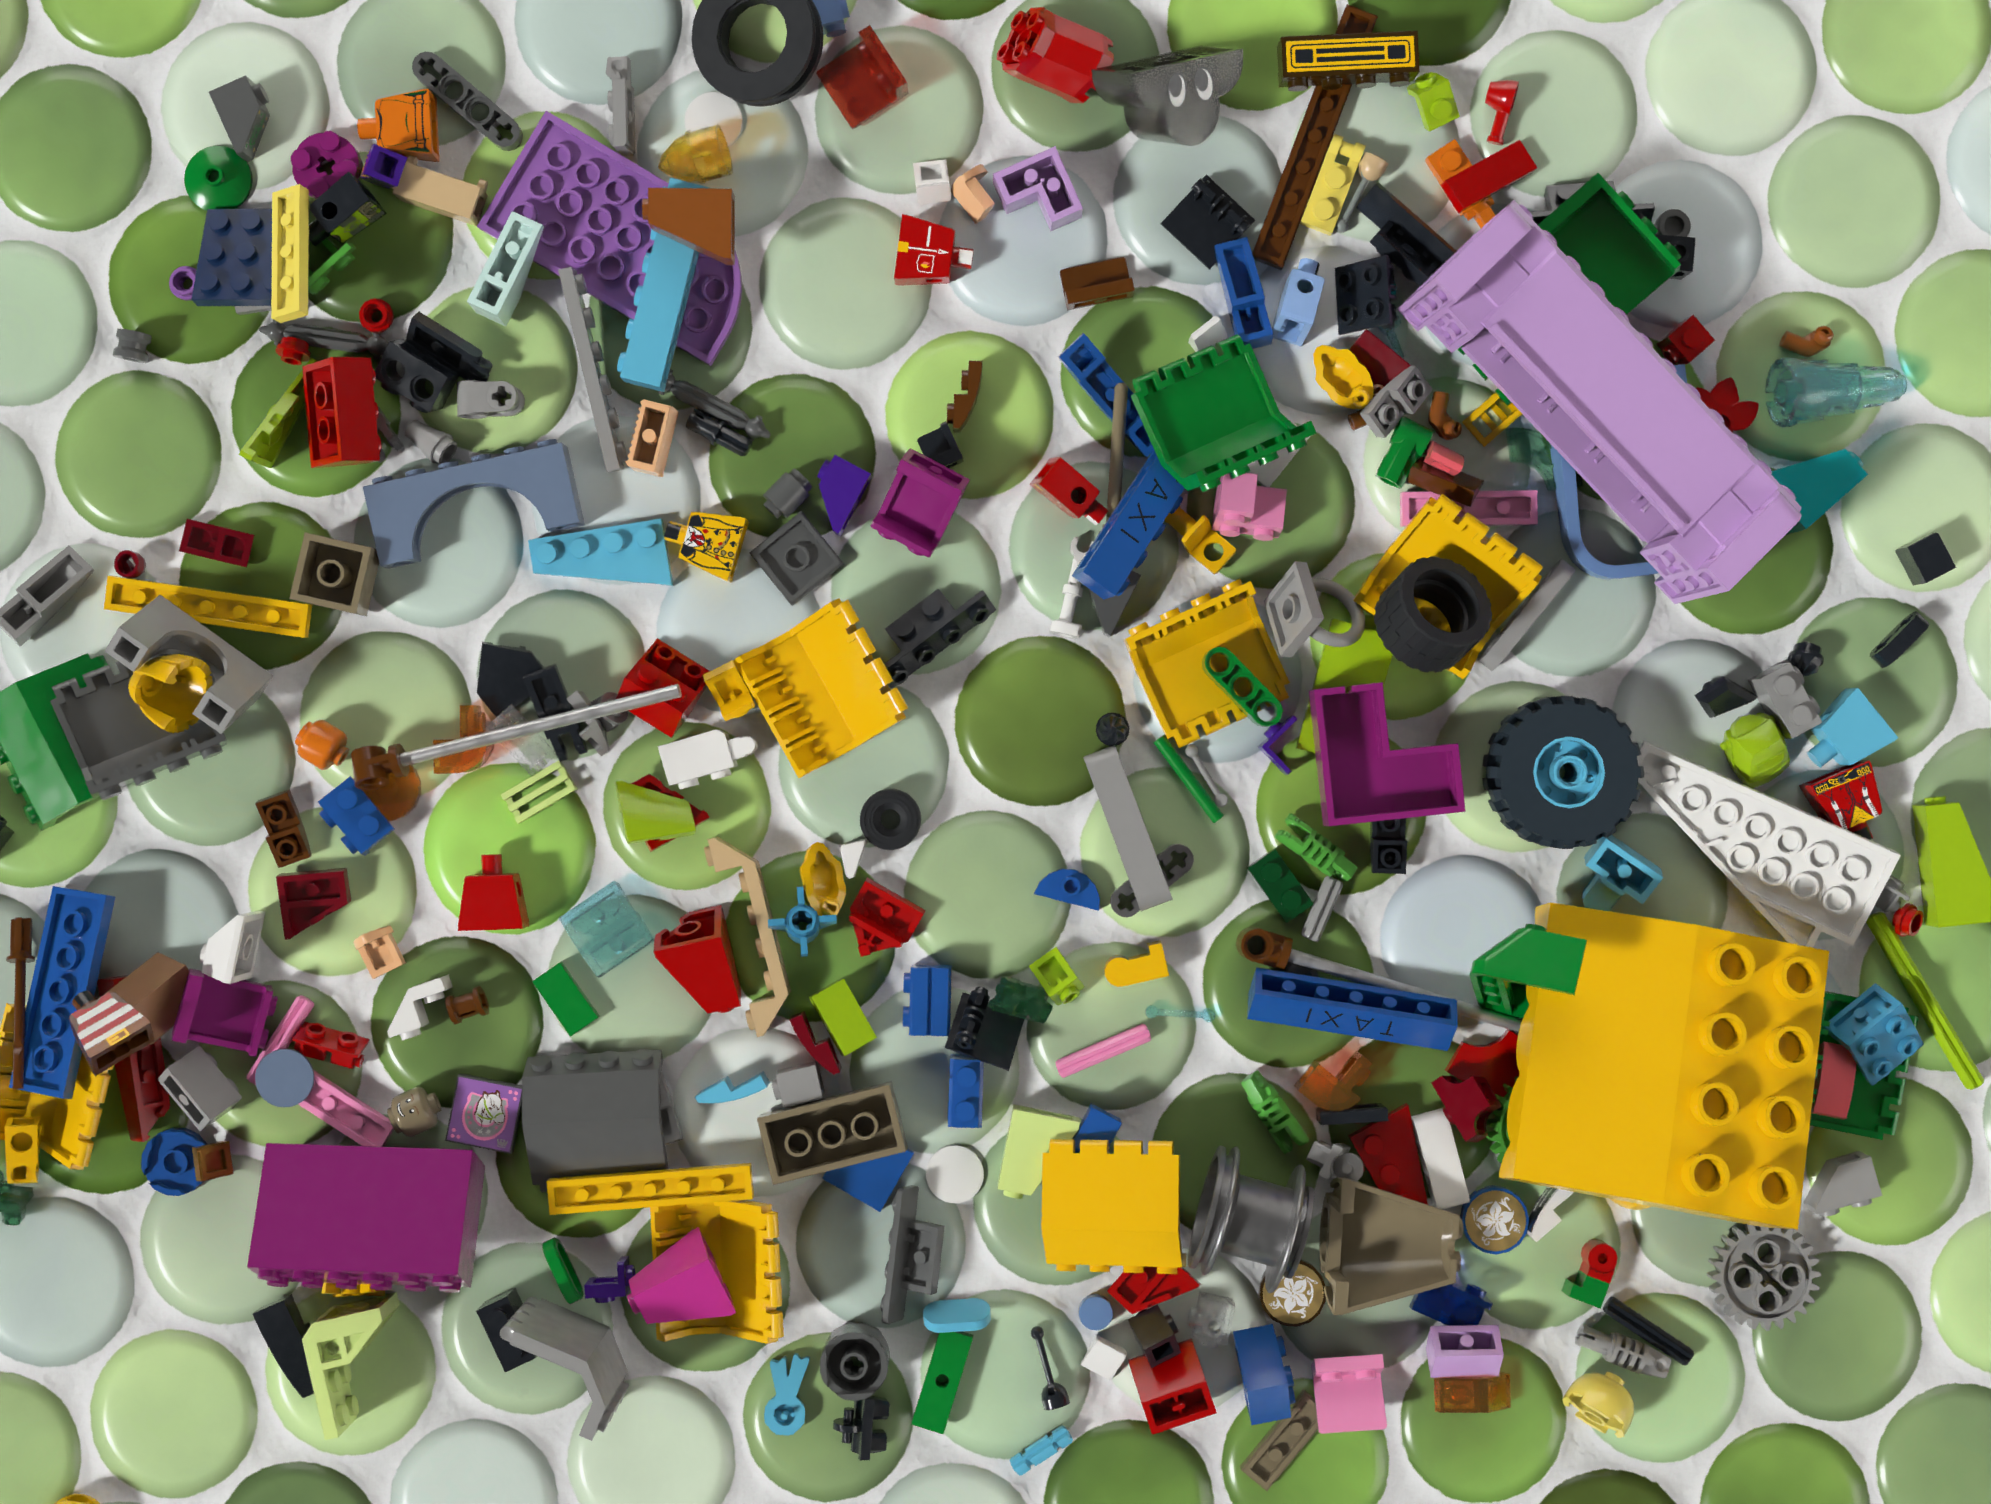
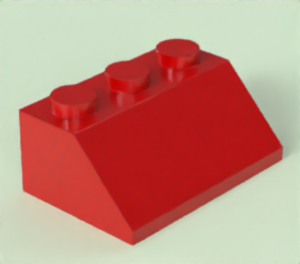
[302,357,382,468]

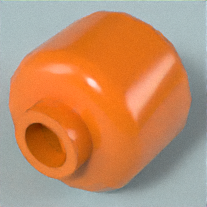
[295,720,349,770]

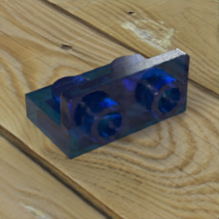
[1409,1283,1493,1326]

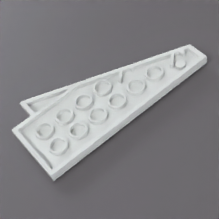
[1637,740,1901,948]

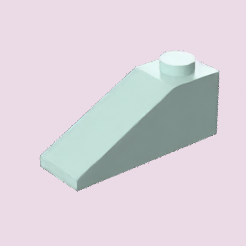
[467,211,544,326]

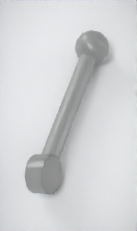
[1185,744,1228,807]

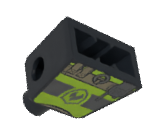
[309,172,387,246]

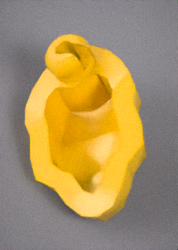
[1313,345,1374,409]
[799,842,846,916]

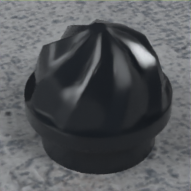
[1788,642,1824,677]
[1096,713,1130,746]

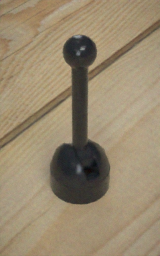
[1031,1326,1070,1410]

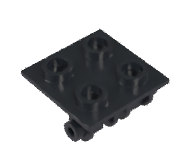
[1160,174,1255,270]
[1335,255,1398,335]
[945,987,1026,1071]

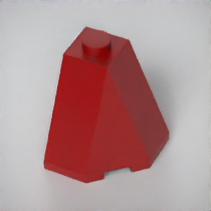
[653,905,741,1014]

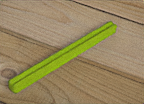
[1866,911,1984,1090]

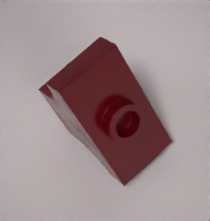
[1431,1075,1502,1142]

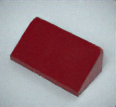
[1349,329,1411,387]

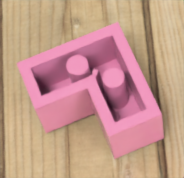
[1212,473,1287,541]

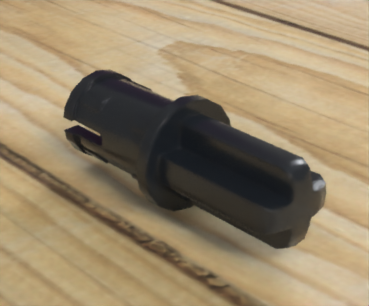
[686,409,752,456]

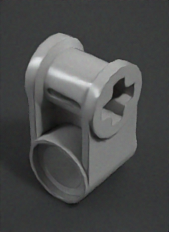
[457,380,525,419]

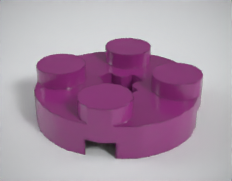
[291,131,362,199]

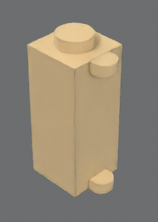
[392,155,488,226]

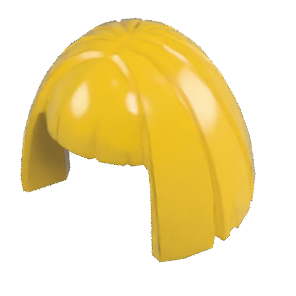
[128,654,213,733]

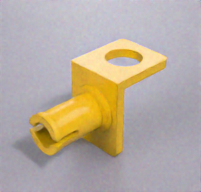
[1164,506,1236,574]

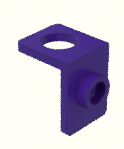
[1258,715,1297,775]

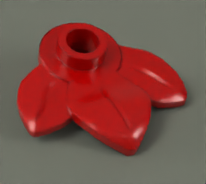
[1696,377,1759,433]

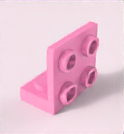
[1311,1354,1387,1434]

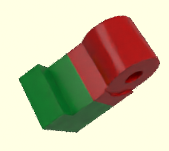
[1561,1239,1618,1309]

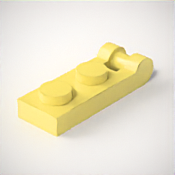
[1300,134,1366,236]

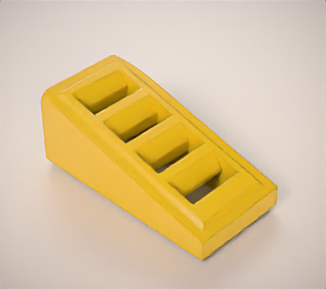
[1462,392,1522,447]

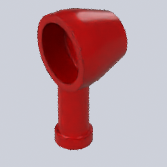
[1485,80,1519,146]

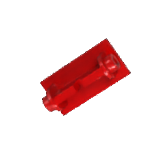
[292,1022,370,1069]

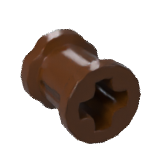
[445,986,489,1025]

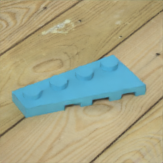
[528,519,674,586]

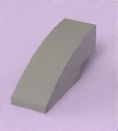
[0,545,94,646]

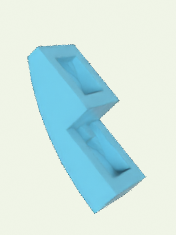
[695,1071,770,1103]

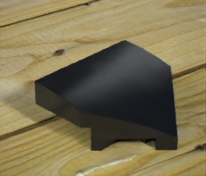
[477,642,544,720]

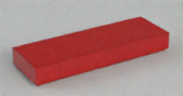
[1441,140,1537,214]

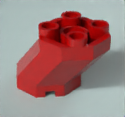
[997,7,1114,103]

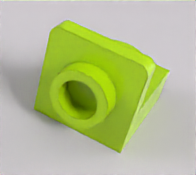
[1029,947,1085,1006]

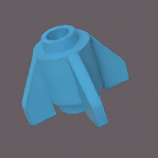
[768,887,837,957]

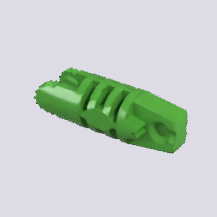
[1275,813,1358,882]
[1241,1070,1309,1154]

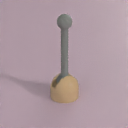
[1335,152,1388,233]

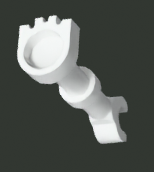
[1049,537,1093,640]

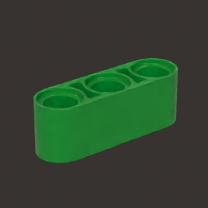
[1202,647,1283,727]

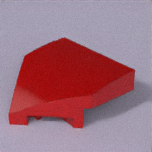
[849,877,926,957]

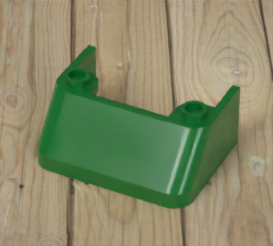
[1469,924,1587,1018]

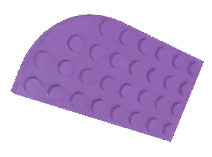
[477,111,742,367]

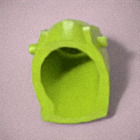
[1720,712,1790,788]

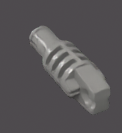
[1575,1324,1671,1378]

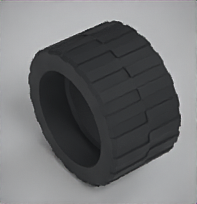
[1374,556,1492,673]

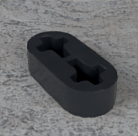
[1870,611,1929,668]

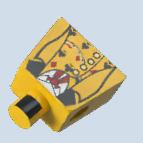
[664,512,749,583]

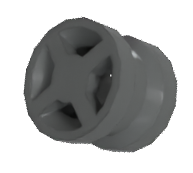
[113,329,152,363]

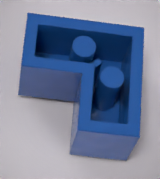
[1233,1324,1296,1426]

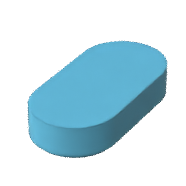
[923,1298,991,1333]

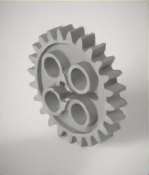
[1707,1224,1821,1331]

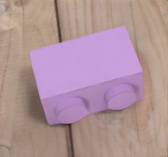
[1426,1325,1504,1378]

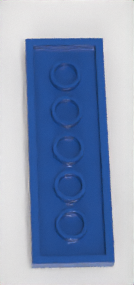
[9,886,116,1099]

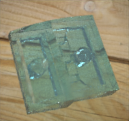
[559,880,654,978]

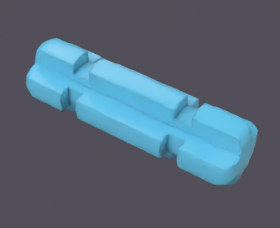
[1010,1425,1073,1475]

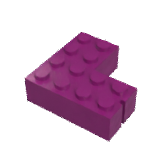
[1309,682,1466,826]

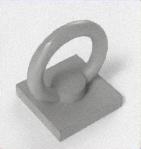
[1264,561,1365,657]

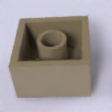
[289,532,379,616]

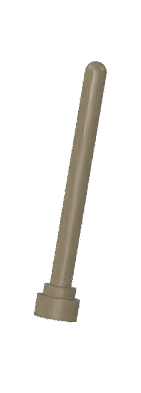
[1099,383,1128,533]

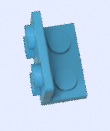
[1823,983,1924,1085]

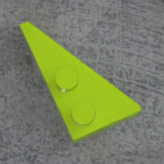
[238,358,317,469]

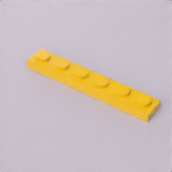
[104,576,312,638]
[546,1163,754,1215]

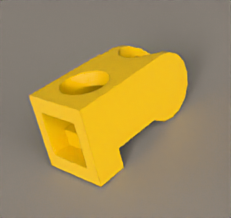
[1104,940,1169,987]
[4,1116,41,1184]

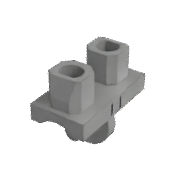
[1306,1140,1364,1181]

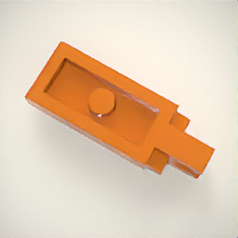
[1425,139,1495,228]

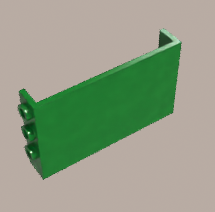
[1458,173,1681,406]

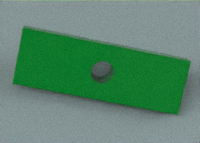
[911,1331,974,1434]

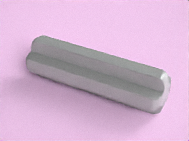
[1301,876,1343,942]

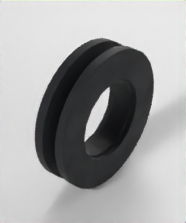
[692,0,823,107]

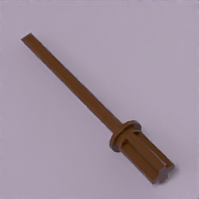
[6,917,35,1089]

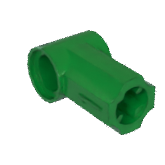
[1375,416,1434,489]

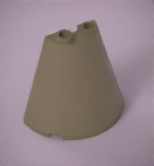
[1319,1177,1463,1315]

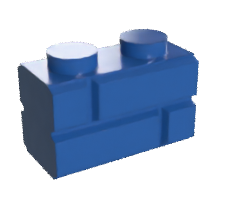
[903,965,952,1036]
[948,1054,984,1128]

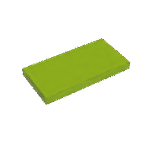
[1295,618,1393,753]

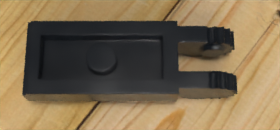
[523,663,588,762]

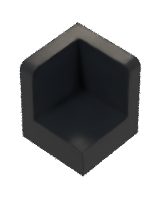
[917,421,964,469]
[1895,533,1956,586]

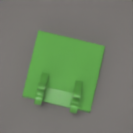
[308,237,356,295]

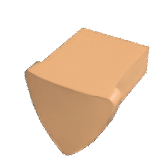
[951,164,995,224]
[353,925,406,979]

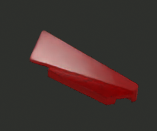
[97,975,171,1142]

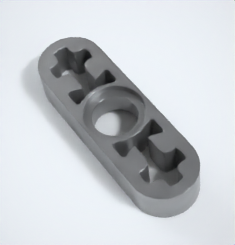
[1110,844,1194,917]

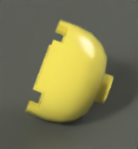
[1562,1372,1634,1438]

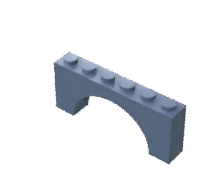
[363,439,585,569]

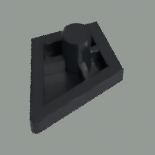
[1694,676,1757,718]

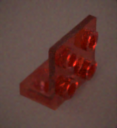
[816,25,909,129]

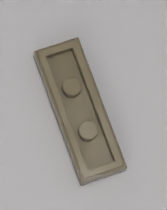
[1240,1389,1318,1491]

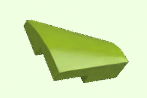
[615,781,696,844]

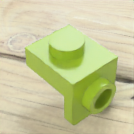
[1407,72,1460,131]

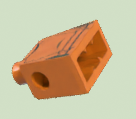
[357,89,440,162]

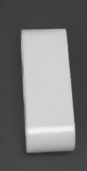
[1411,1108,1470,1209]

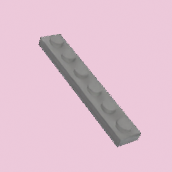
[558,267,628,472]

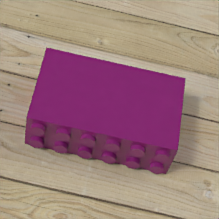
[247,1143,485,1293]

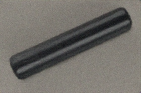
[1603,1296,1694,1366]

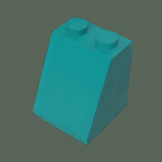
[1771,449,1868,535]

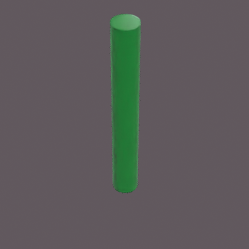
[1153,735,1224,823]

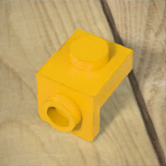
[703,660,755,721]

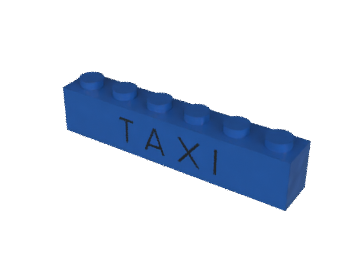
[1072,450,1185,600]
[1247,967,1458,1051]

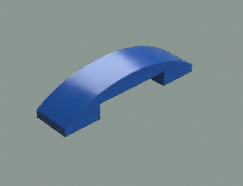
[1058,333,1154,457]

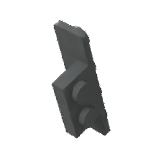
[881,1185,945,1324]

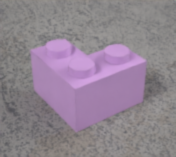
[993,146,1083,231]

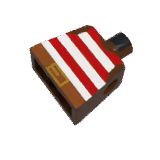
[69,991,155,1076]

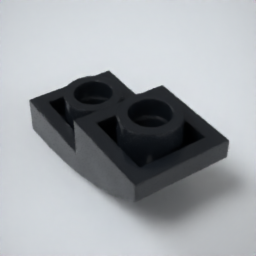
[1370,818,1408,874]

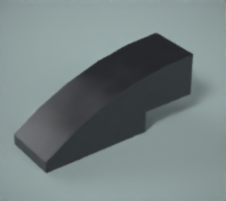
[253,1294,314,1398]

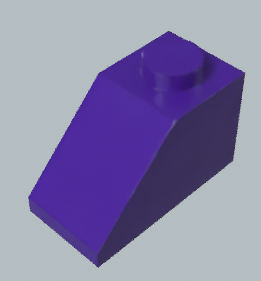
[817,455,872,536]

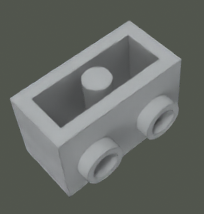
[1748,663,1823,739]
[157,1045,242,1132]

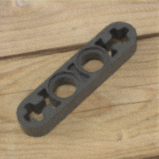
[412,51,523,151]

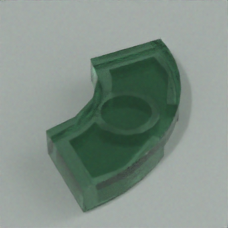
[1506,428,1583,491]

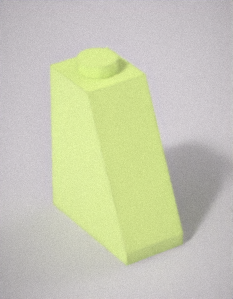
[998,1104,1080,1199]

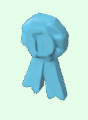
[764,1353,810,1436]

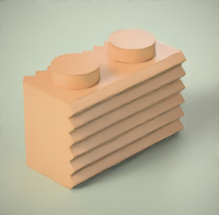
[625,399,679,477]

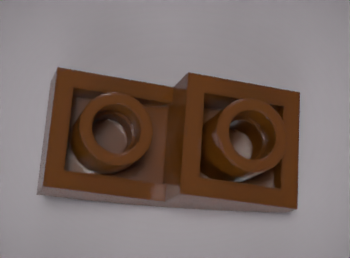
[947,361,982,433]
[255,789,312,868]

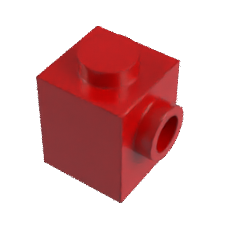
[1657,315,1715,365]

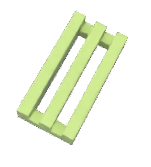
[501,760,578,824]

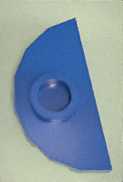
[1034,869,1100,911]

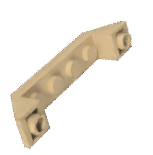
[704,837,791,1037]

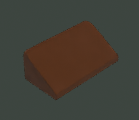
[1408,456,1484,507]

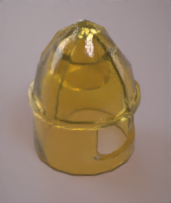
[658,124,733,185]

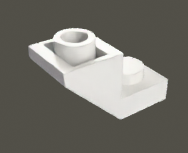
[387,974,453,1040]

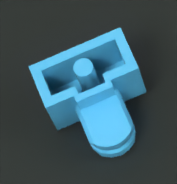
[1582,835,1664,911]

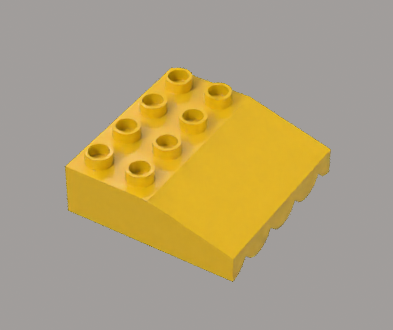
[1498,902,1830,1230]

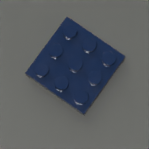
[191,209,272,306]

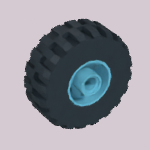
[1482,696,1644,849]

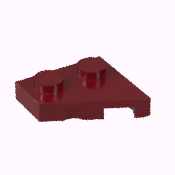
[276,868,351,940]

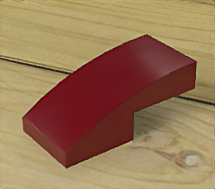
[179,519,255,568]
[789,1011,842,1075]

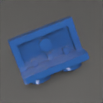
[318,776,395,856]

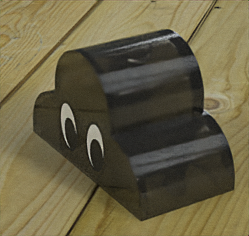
[1092,45,1243,146]

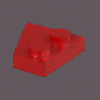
[1107,1266,1201,1314]

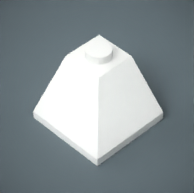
[200,911,265,984]

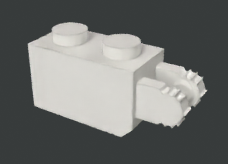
[658,729,759,790]

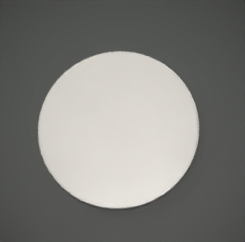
[685,92,743,150]
[926,1145,984,1203]

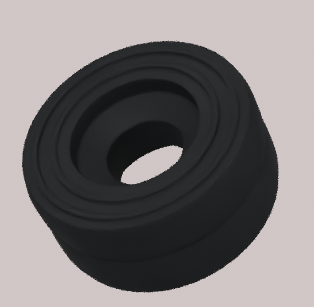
[860,789,921,850]

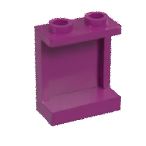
[870,448,970,557]
[172,969,278,1057]

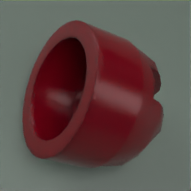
[114,550,146,578]

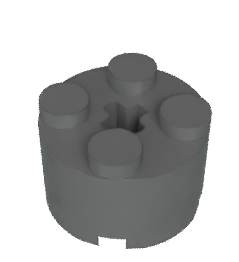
[820,1323,890,1401]

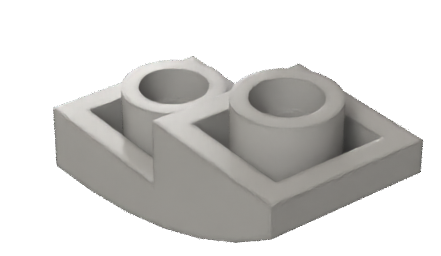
[1360,365,1433,438]

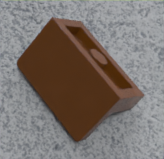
[1060,257,1135,311]

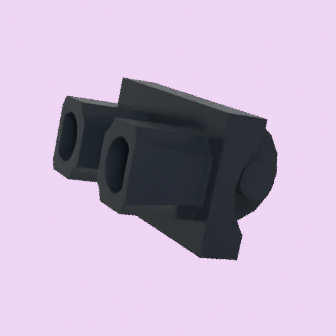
[833,1396,890,1461]

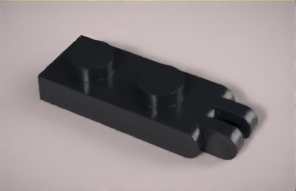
[406,311,492,382]

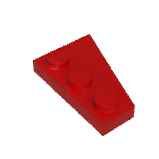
[1348,1103,1428,1205]

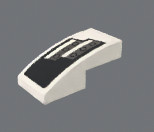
[1527,1187,1574,1242]

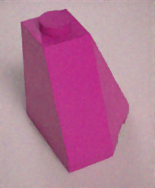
[627,1227,736,1324]

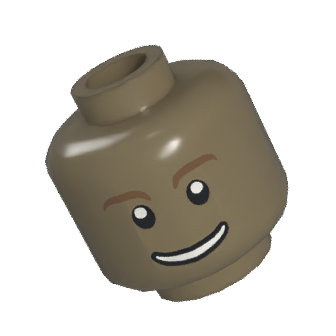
[387,1087,442,1137]

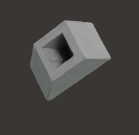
[1804,1151,1882,1217]

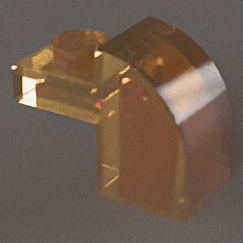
[433,705,494,774]
[1294,1051,1372,1111]

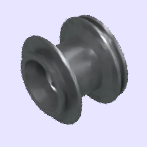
[1188,1146,1314,1293]

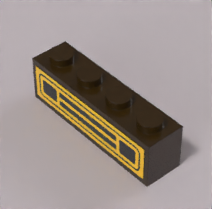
[1277,31,1420,91]

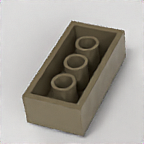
[757,1081,908,1185]

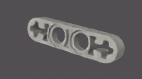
[1478,559,1575,671]

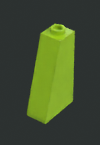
[1912,796,1991,928]

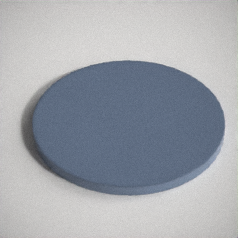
[255,1049,314,1107]

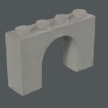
[105,595,273,734]

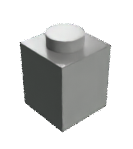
[772,1061,825,1107]

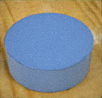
[1079,1294,1113,1330]

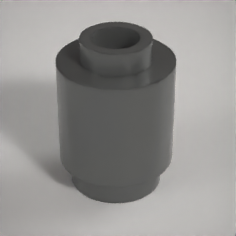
[763,468,813,519]

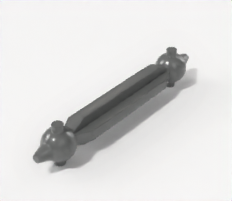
[259,319,389,359]
[658,369,771,441]

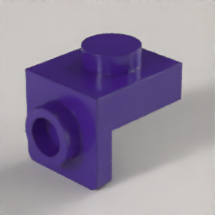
[584,1256,636,1303]

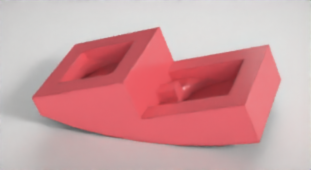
[1423,441,1464,476]
[1811,1041,1856,1119]

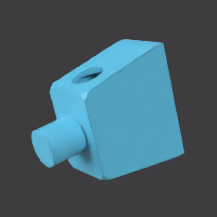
[1807,688,1898,768]

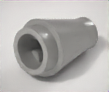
[405,420,457,464]

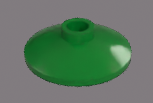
[184,146,253,211]

